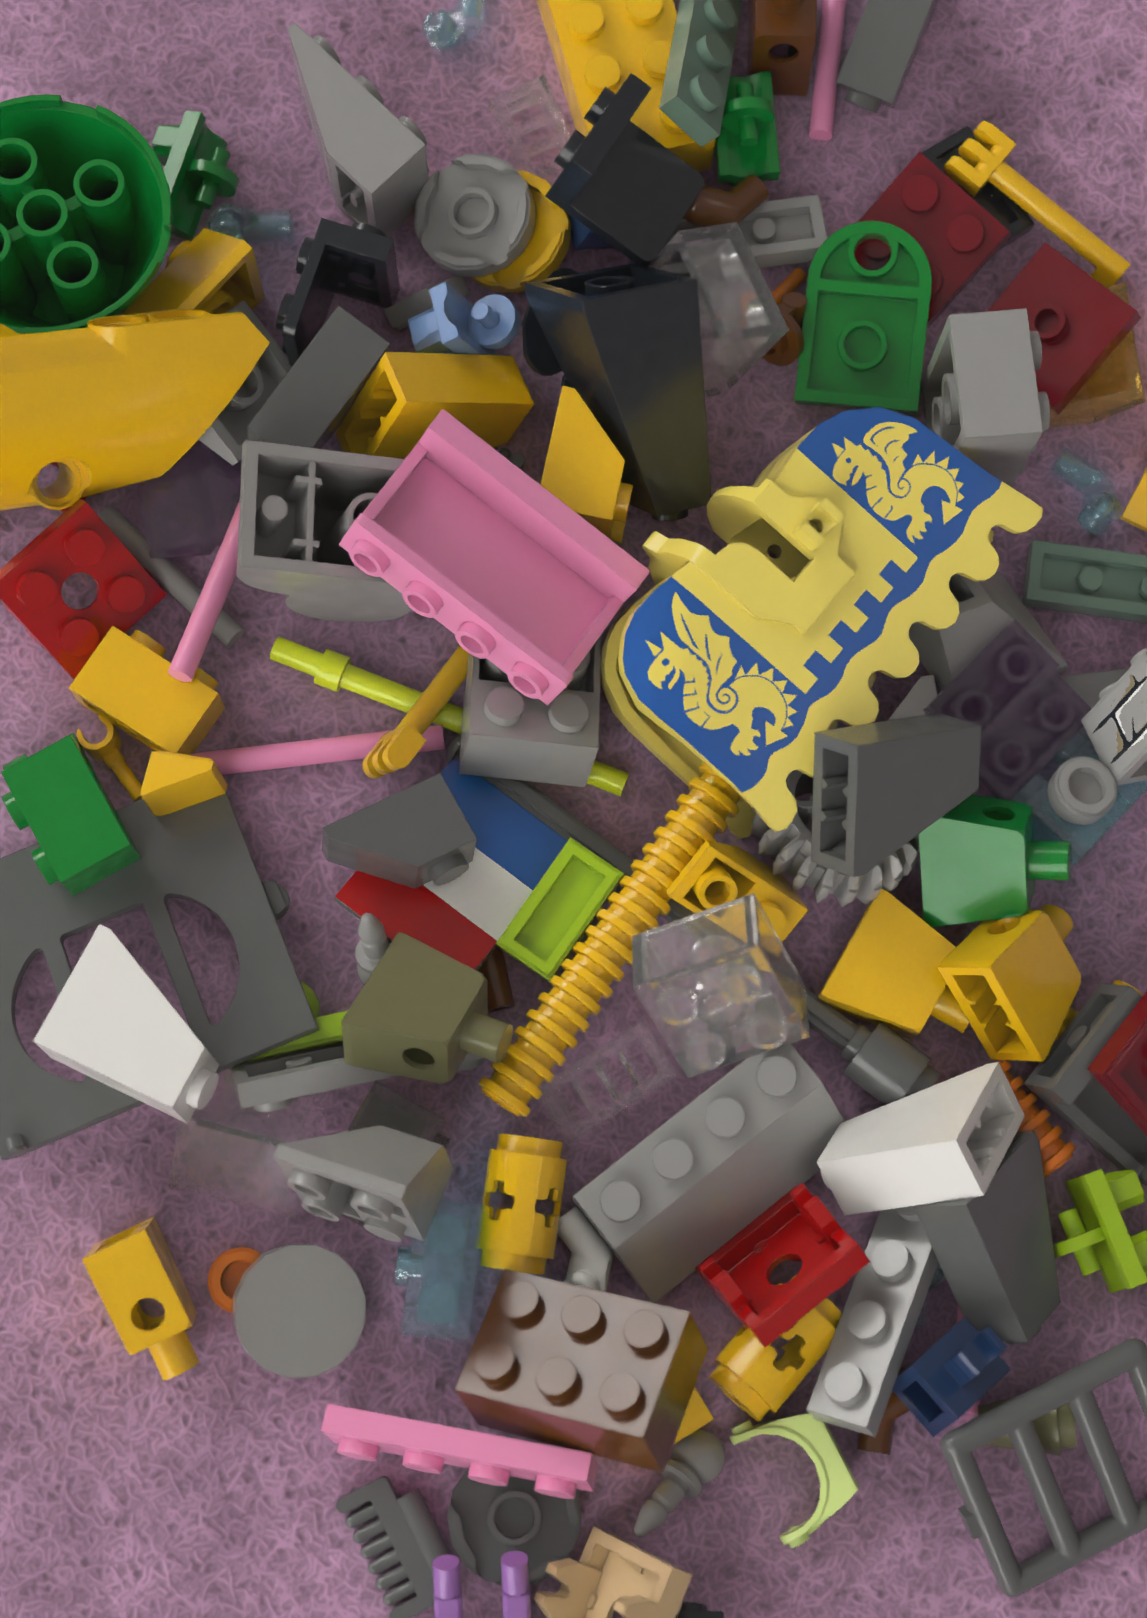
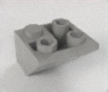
[909,571,1068,715]
[273,1125,454,1242]

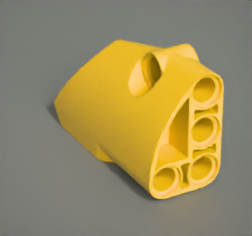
[0,309,270,511]

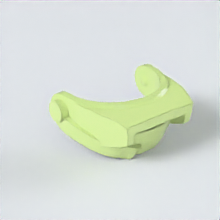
[729,1413,859,1548]

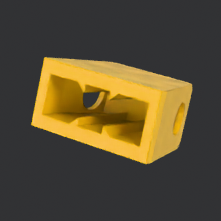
[817,889,969,1039]
[937,904,1081,1062]
[82,1216,200,1380]

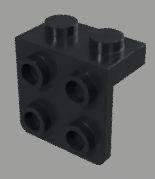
[545,73,704,267]
[276,218,400,366]

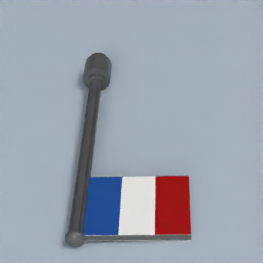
[334,735,941,1105]

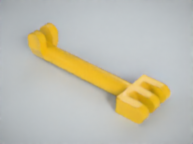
[944,121,1131,290]
[362,645,469,779]

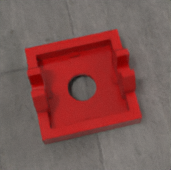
[0,499,167,679]
[695,1183,870,1348]

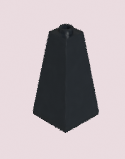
[525,263,711,521]

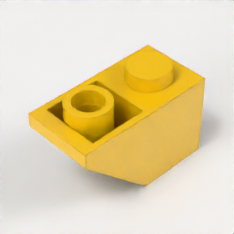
[666,840,808,960]

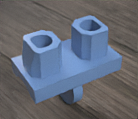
[408,282,521,355]

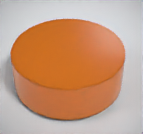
[208,1247,262,1313]

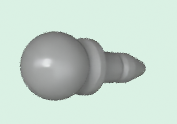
[355,913,390,985]
[634,1430,725,1537]

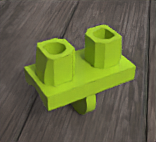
[1053,1168,1147,1293]

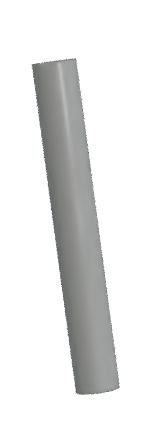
[98,505,245,648]

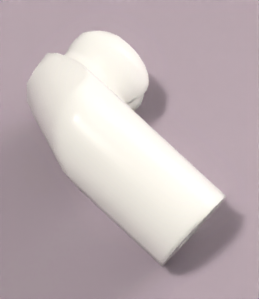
[557,1205,613,1292]

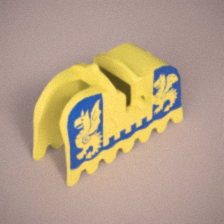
[600,407,1043,839]

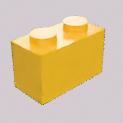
[69,626,225,755]

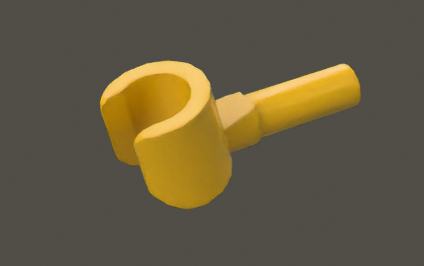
[76,715,142,802]

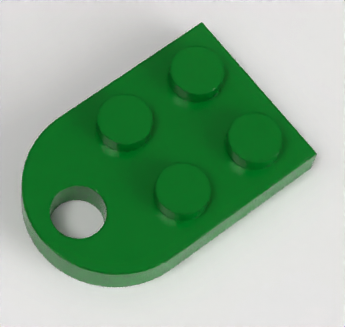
[794,221,932,415]

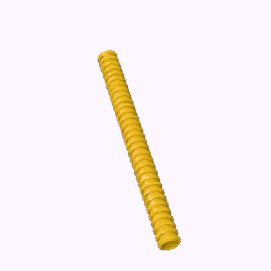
[478,762,746,1117]

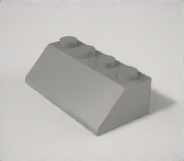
[572,1037,845,1303]

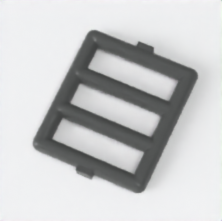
[941,1338,1147,1597]

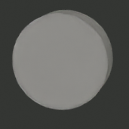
[1047,756,1118,825]

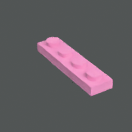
[321,1403,598,1499]

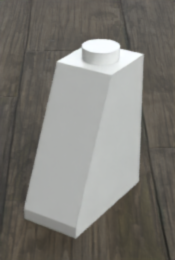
[33,924,219,1124]
[817,1062,1025,1215]

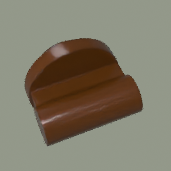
[748,292,807,366]

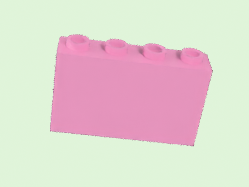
[339,409,650,706]

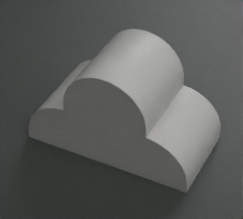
[237,440,412,622]

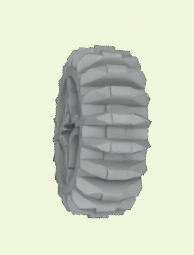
[751,770,920,908]

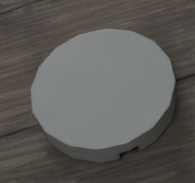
[414,154,536,277]
[232,1243,366,1378]

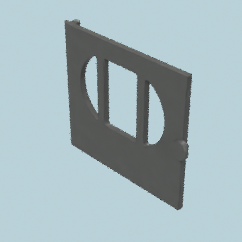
[0,791,319,1160]

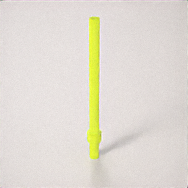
[270,636,630,797]

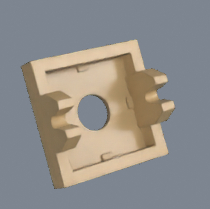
[534,1526,692,1618]

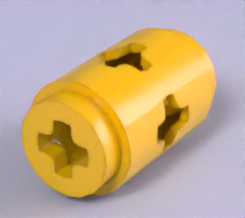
[476,1133,568,1275]
[709,1275,842,1422]

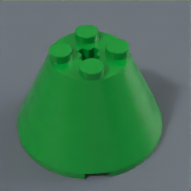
[0,94,173,334]

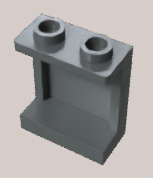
[1024,983,1147,1185]

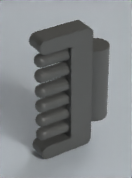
[336,1476,451,1618]

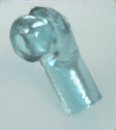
[423,0,487,51]
[207,204,293,242]

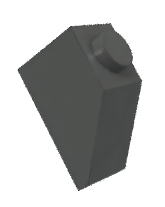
[322,773,477,888]

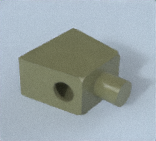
[341,932,513,1084]

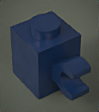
[893,1317,1011,1437]

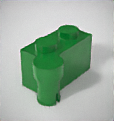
[1,733,142,896]

